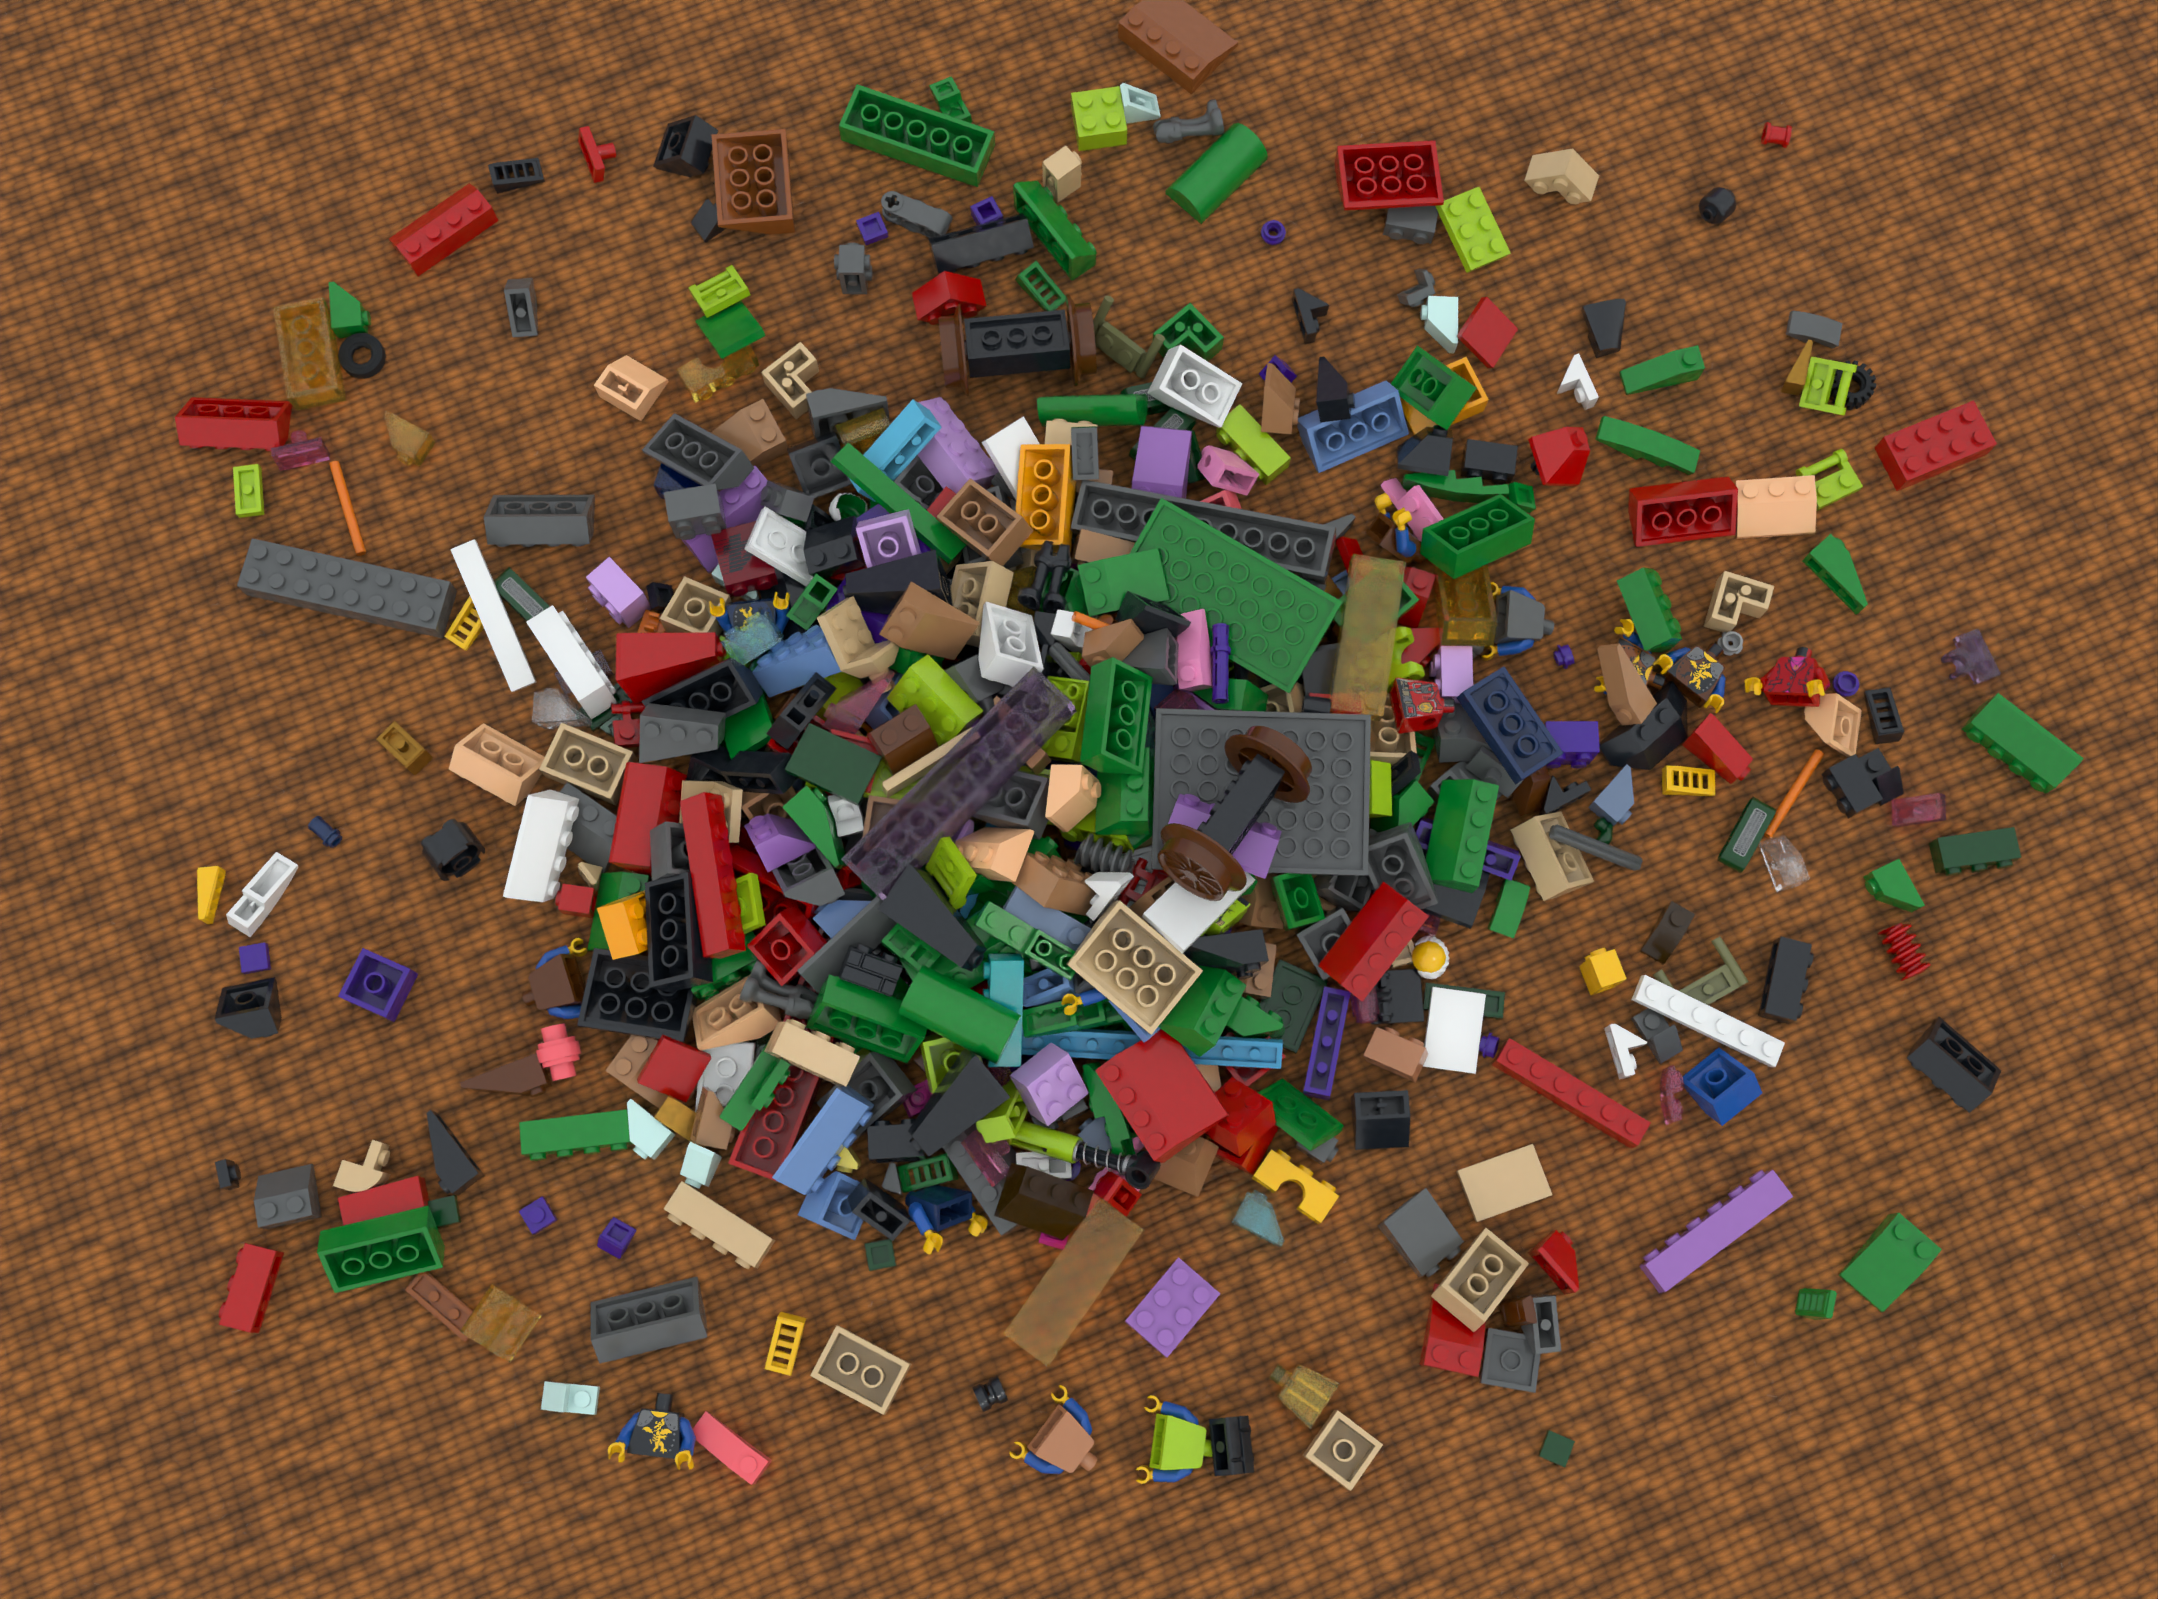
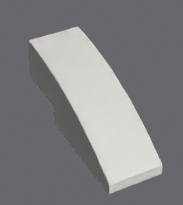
[1051,610,1094,654]
[226,852,298,937]

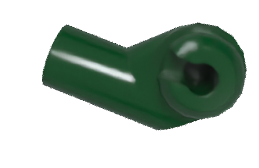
[1594,817,1613,857]

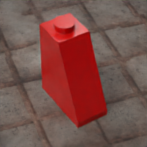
[1682,713,1753,784]

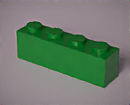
[519,1110,633,1161]

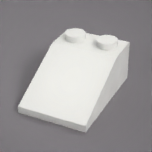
[1148,345,1242,428]
[978,602,1044,691]

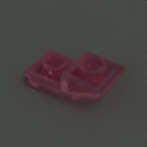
[1660,1065,1684,1125]

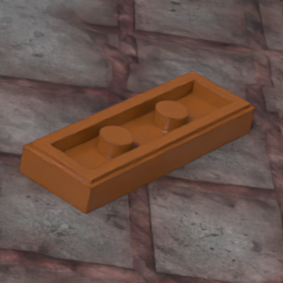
[404,1271,485,1342]

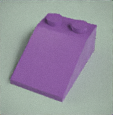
[1132,426,1192,499]

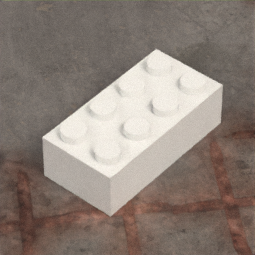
[526,605,618,720]

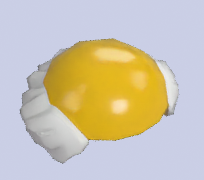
[1412,936,1450,980]

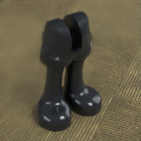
[1017,540,1072,614]

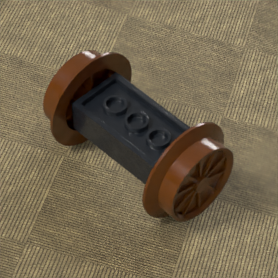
[938,294,1097,397]
[1158,726,1312,901]

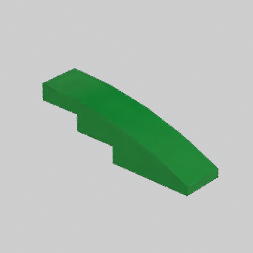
[1595,416,1700,475]
[1401,470,1509,503]
[1022,999,1125,1038]

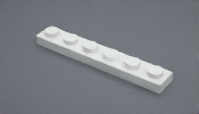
[1632,975,1785,1067]

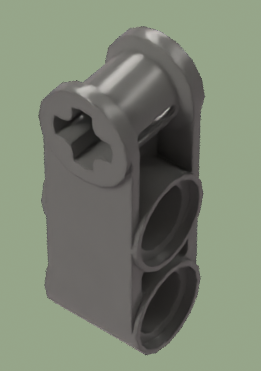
[881,191,953,238]

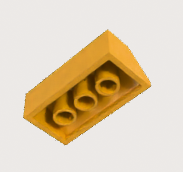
[1015,444,1076,553]

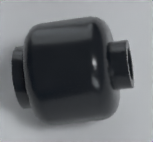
[1698,187,1736,225]

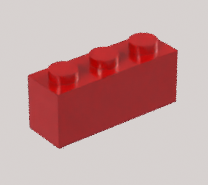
[338,1176,429,1226]
[219,1243,285,1333]

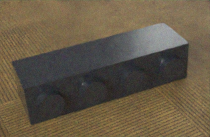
[928,213,1034,273]

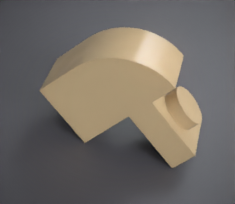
[333,1140,390,1193]

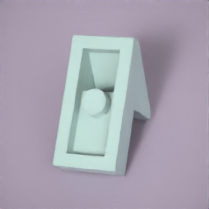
[541,1381,600,1415]

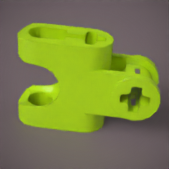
[1347,627,1425,693]

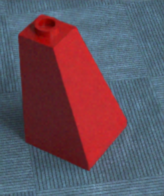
[616,632,727,703]

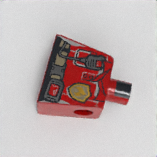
[1389,678,1455,734]

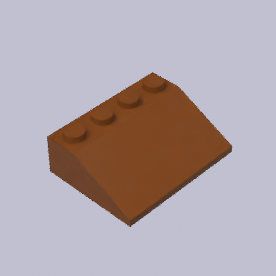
[1118,0,1238,95]
[711,129,795,235]

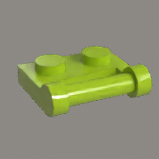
[688,265,751,318]
[1799,357,1858,415]
[1796,449,1863,511]
[926,836,977,909]

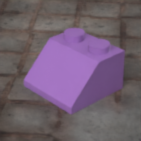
[744,814,816,872]

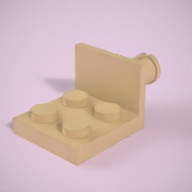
[817,596,900,694]
[679,780,743,843]

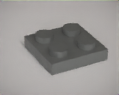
[1479,1328,1541,1393]

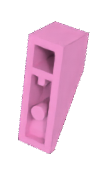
[1177,609,1213,692]

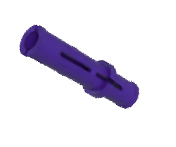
[1210,623,1231,704]

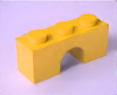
[1252,1149,1339,1225]

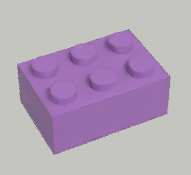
[1124,1257,1220,1358]

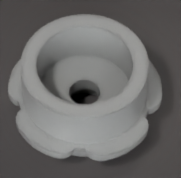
[1718,631,1743,656]

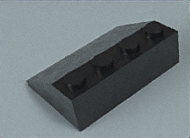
[577,948,698,1043]

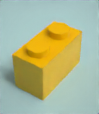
[1579,948,1626,996]

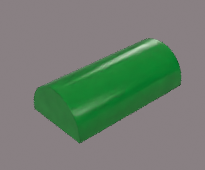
[1165,123,1268,224]
[1037,394,1148,427]
[899,965,1021,1065]

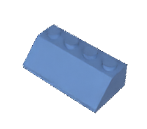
[1297,381,1409,473]
[772,1086,874,1195]

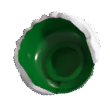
[829,493,868,521]

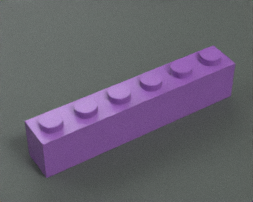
[1639,1169,1793,1293]

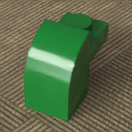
[786,574,838,630]

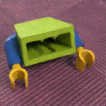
[1136,1395,1212,1484]

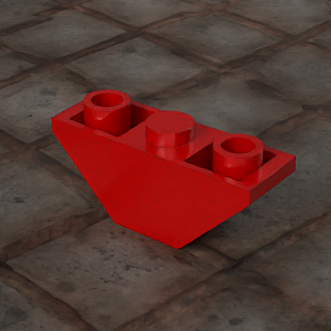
[1401,628,1451,669]

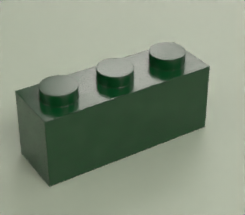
[1929,827,2022,876]

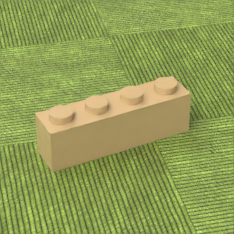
[664,1181,775,1270]

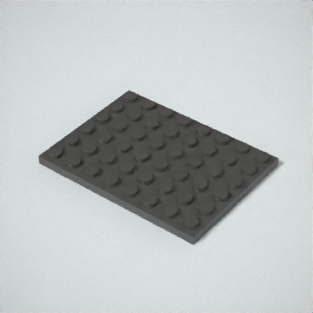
[1151,708,1371,876]

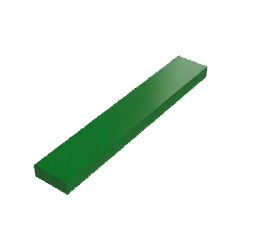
[831,442,966,564]

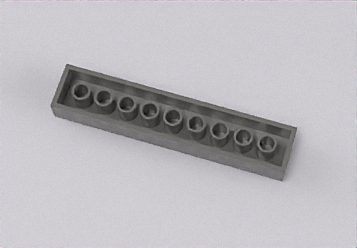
[1071,480,1337,585]

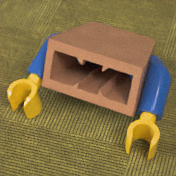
[1009,1385,1097,1474]

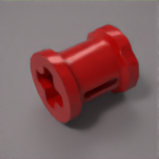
[1761,122,1792,148]

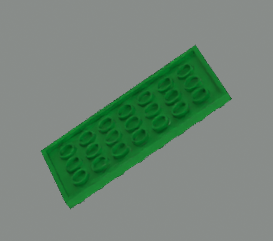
[1129,498,1343,694]

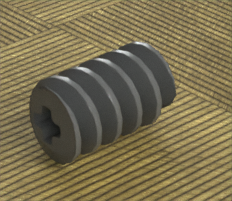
[1074,833,1135,874]

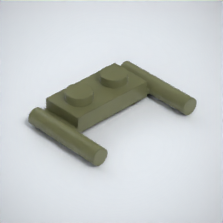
[1093,295,1165,378]
[1653,936,1749,1005]

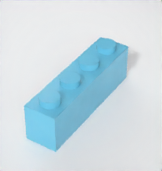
[848,399,942,502]

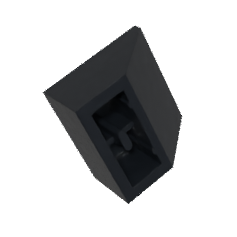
[1351,1090,1410,1150]

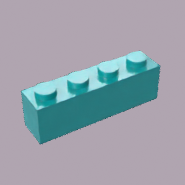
[982,953,1024,1067]

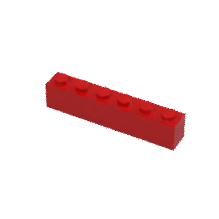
[680,792,746,959]
[1491,1038,1651,1149]

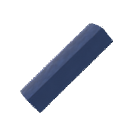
[1457,666,1563,785]

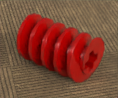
[1877,923,1931,981]

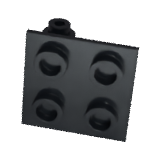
[1369,969,1424,1024]

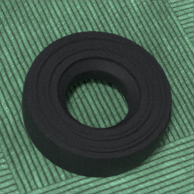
[338,333,386,379]

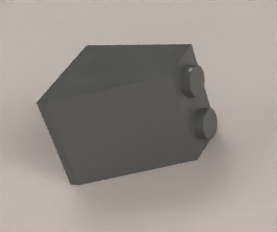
[1377,1188,1464,1277]

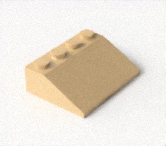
[1067,900,1203,1035]

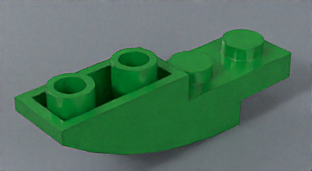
[974,901,1076,981]
[1083,1062,1138,1156]

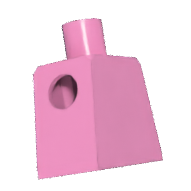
[1198,445,1259,495]

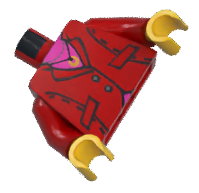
[1745,647,1830,707]

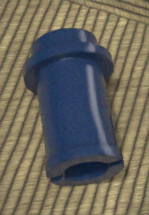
[308,816,342,848]

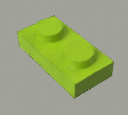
[233,464,265,518]

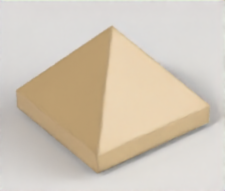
[578,862,603,891]

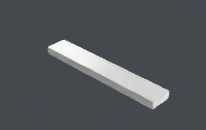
[450,539,537,692]

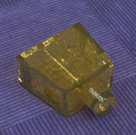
[1269,1364,1339,1429]

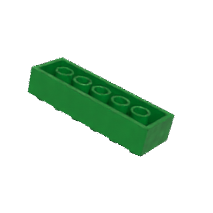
[839,84,995,187]

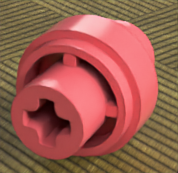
[536,1023,581,1081]

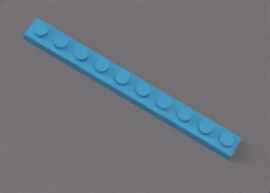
[1021,1026,1283,1069]

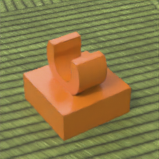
[637,609,667,633]

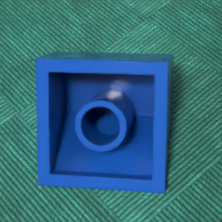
[1679,1048,1762,1126]

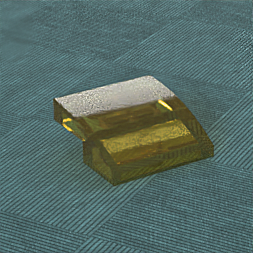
[460,1284,542,1363]

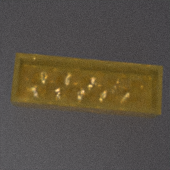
[1330,554,1406,721]
[1003,1198,1144,1367]

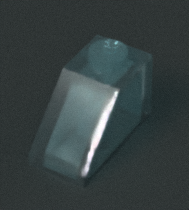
[1232,1190,1284,1248]

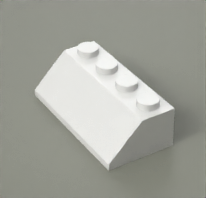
[503,790,579,902]

